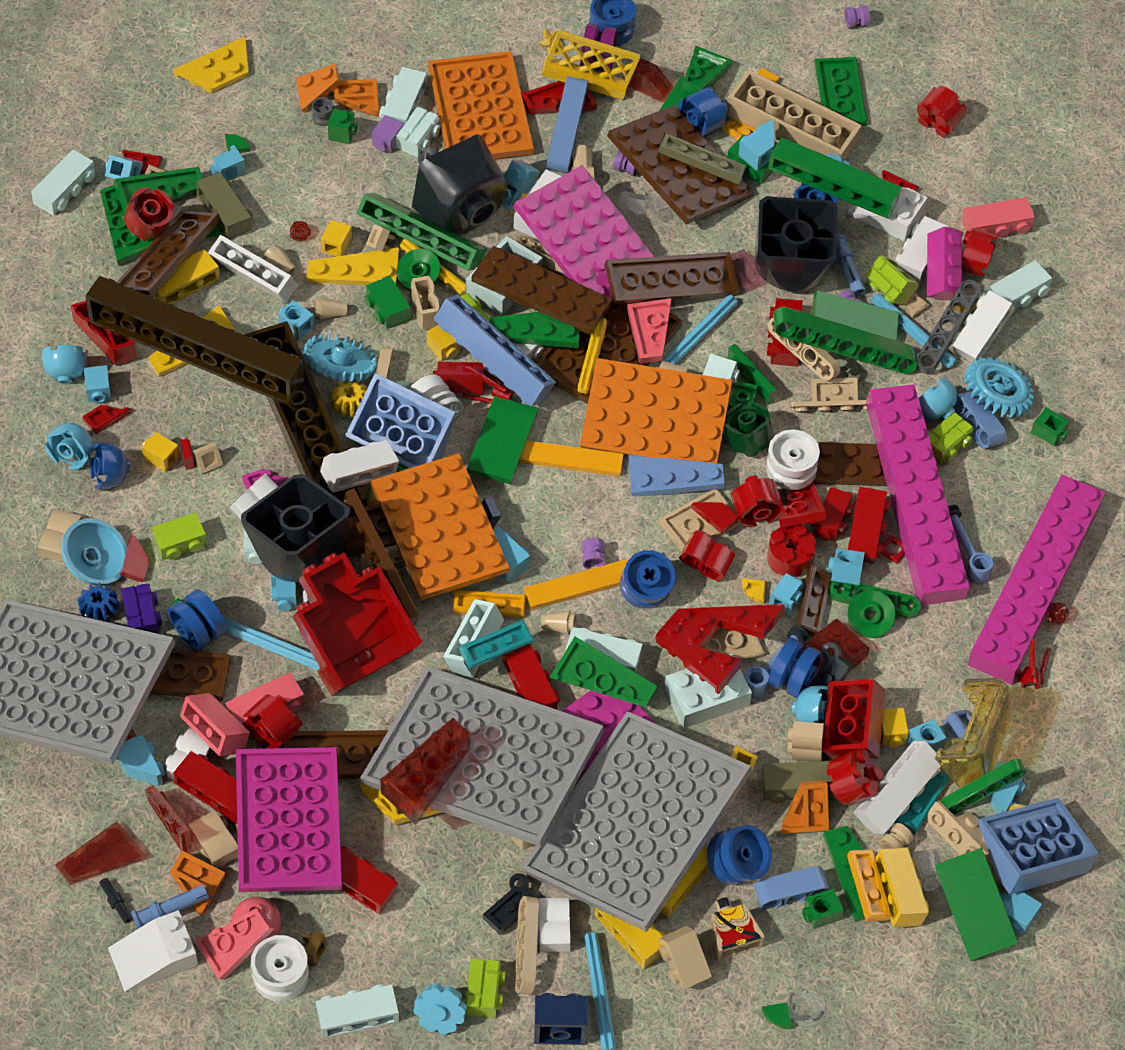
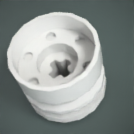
[409,374,464,426]

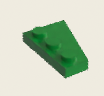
[682,45,732,94]

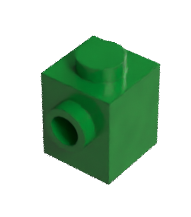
[328,109,358,144]

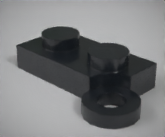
[809,642,853,687]
[483,873,534,935]

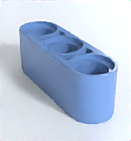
[953,391,1007,449]
[754,866,830,911]

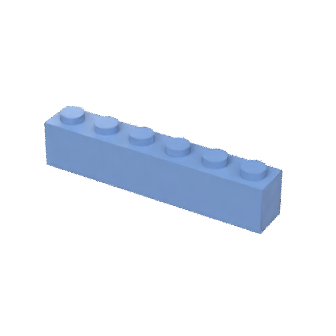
[434,295,556,407]

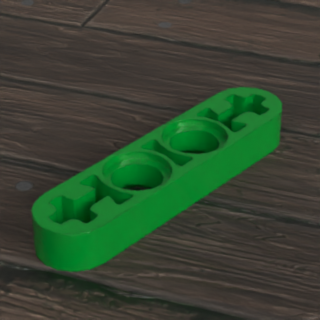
[829,581,921,619]
[940,759,1026,814]

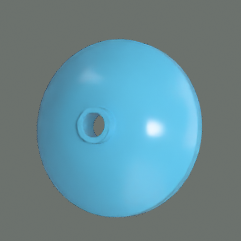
[61,518,127,586]

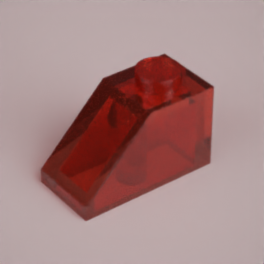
[628,58,673,103]

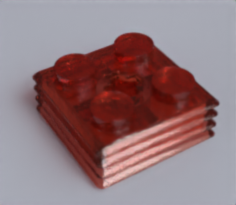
[803,619,870,673]

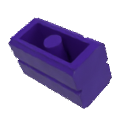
[121,583,163,634]

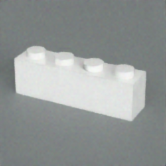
[208,235,298,303]
[853,741,944,834]

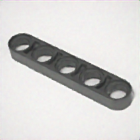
[917,280,980,374]

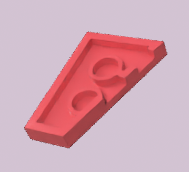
[627,298,671,364]
[193,908,275,980]

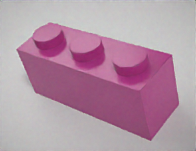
[927,226,962,301]

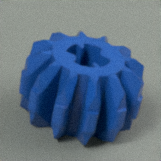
[77,582,119,622]

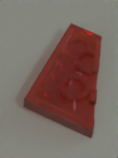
[145,785,194,854]
[55,821,147,885]

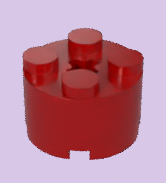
[917,86,967,138]
[124,187,173,241]
[962,228,998,278]
[730,475,784,528]
[767,524,816,578]
[243,694,303,749]
[827,748,883,806]

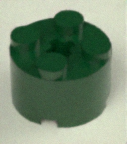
[725,402,774,457]

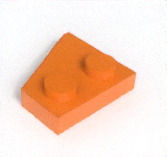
[296,63,341,113]
[334,79,379,117]
[780,780,829,834]
[170,851,227,916]

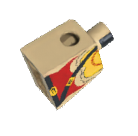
[710,897,765,961]

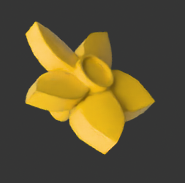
[539,30,563,52]

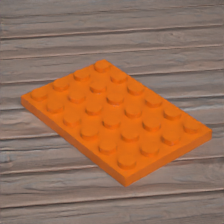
[428,51,534,159]
[580,358,732,463]
[371,453,510,601]

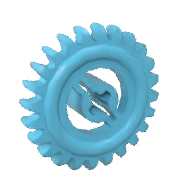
[303,333,377,382]
[964,357,1034,418]

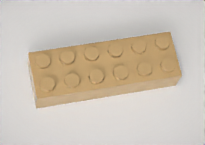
[725,70,862,161]

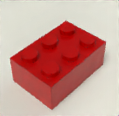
[822,679,885,760]

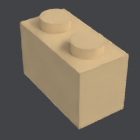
[659,926,712,989]

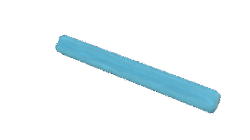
[871,293,957,369]
[660,295,738,364]
[223,617,319,670]
[584,932,616,1050]

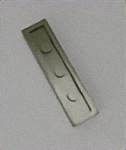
[658,133,747,185]

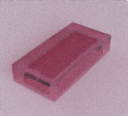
[731,249,766,292]

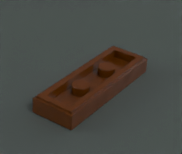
[796,566,832,636]

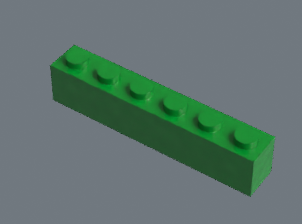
[768,137,902,219]
[356,193,487,271]

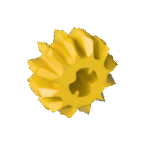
[331,381,367,419]

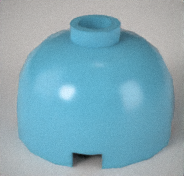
[42,345,88,384]
[919,376,958,421]
[45,423,93,470]
[792,686,828,734]

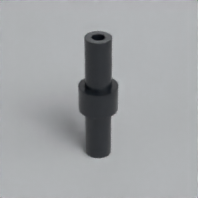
[99,878,133,923]

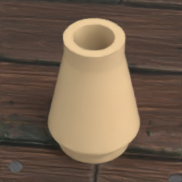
[264,244,296,275]
[314,297,347,319]
[541,611,577,635]

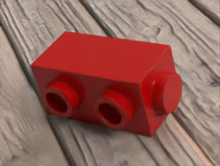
[433,361,483,394]
[813,486,854,541]

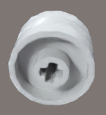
[766,429,820,490]
[251,935,309,1002]

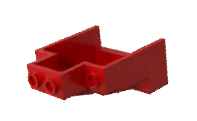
[292,553,423,696]

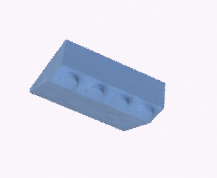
[345,373,456,468]
[978,797,1099,895]

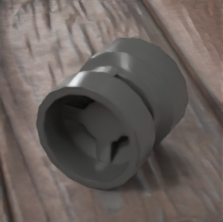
[312,97,333,126]

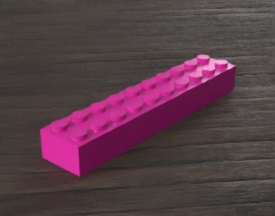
[866,384,970,606]
[968,474,1105,685]

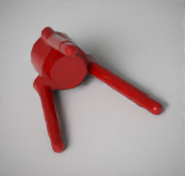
[461,366,514,404]
[1017,640,1051,689]

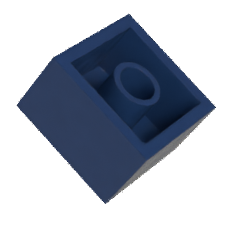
[534,993,587,1045]

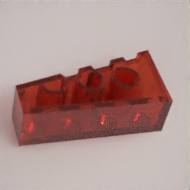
[380,718,471,825]

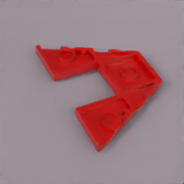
[655,604,785,694]

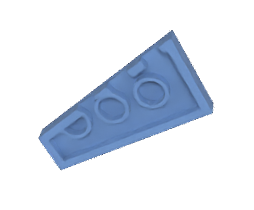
[628,454,725,497]

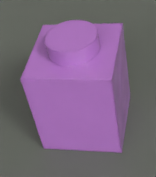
[372,115,404,153]

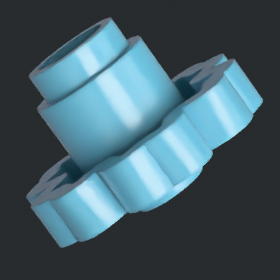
[413,983,467,1035]

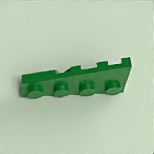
[100,185,155,266]
[489,312,580,348]
[823,826,865,922]

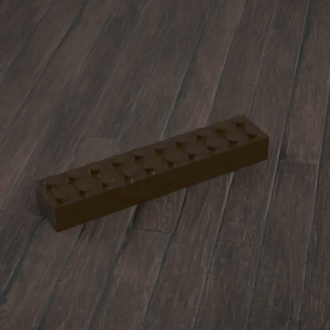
[85,275,305,407]
[244,321,367,507]

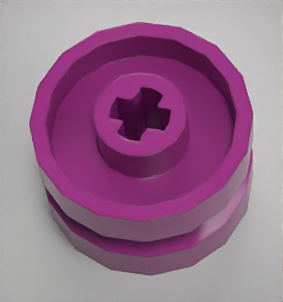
[580,24,617,72]

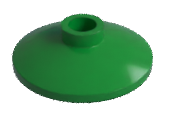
[397,249,441,290]
[847,590,895,638]

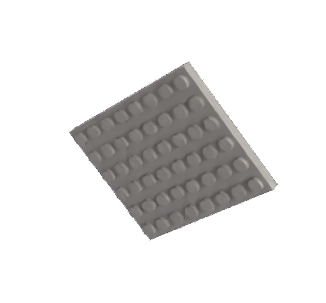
[0,599,176,764]
[360,666,604,847]
[521,711,752,932]

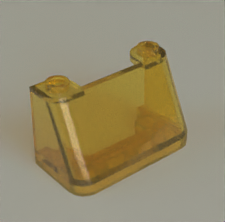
[935,678,1011,788]

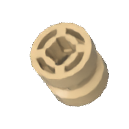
[879,823,914,849]

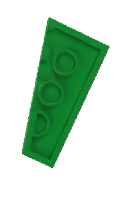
[114,166,203,215]
[550,636,658,708]

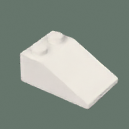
[847,187,928,242]
[108,910,198,992]

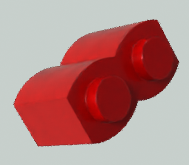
[679,530,735,582]

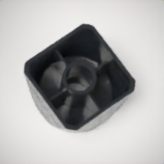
[412,134,507,234]
[754,196,838,291]
[241,474,350,582]

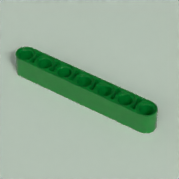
[773,307,917,374]

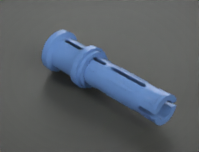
[836,234,867,297]
[131,884,209,929]

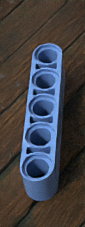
[546,76,588,173]

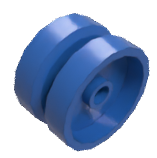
[589,0,637,46]
[620,550,675,609]
[167,589,227,651]
[768,637,822,698]
[707,825,772,885]

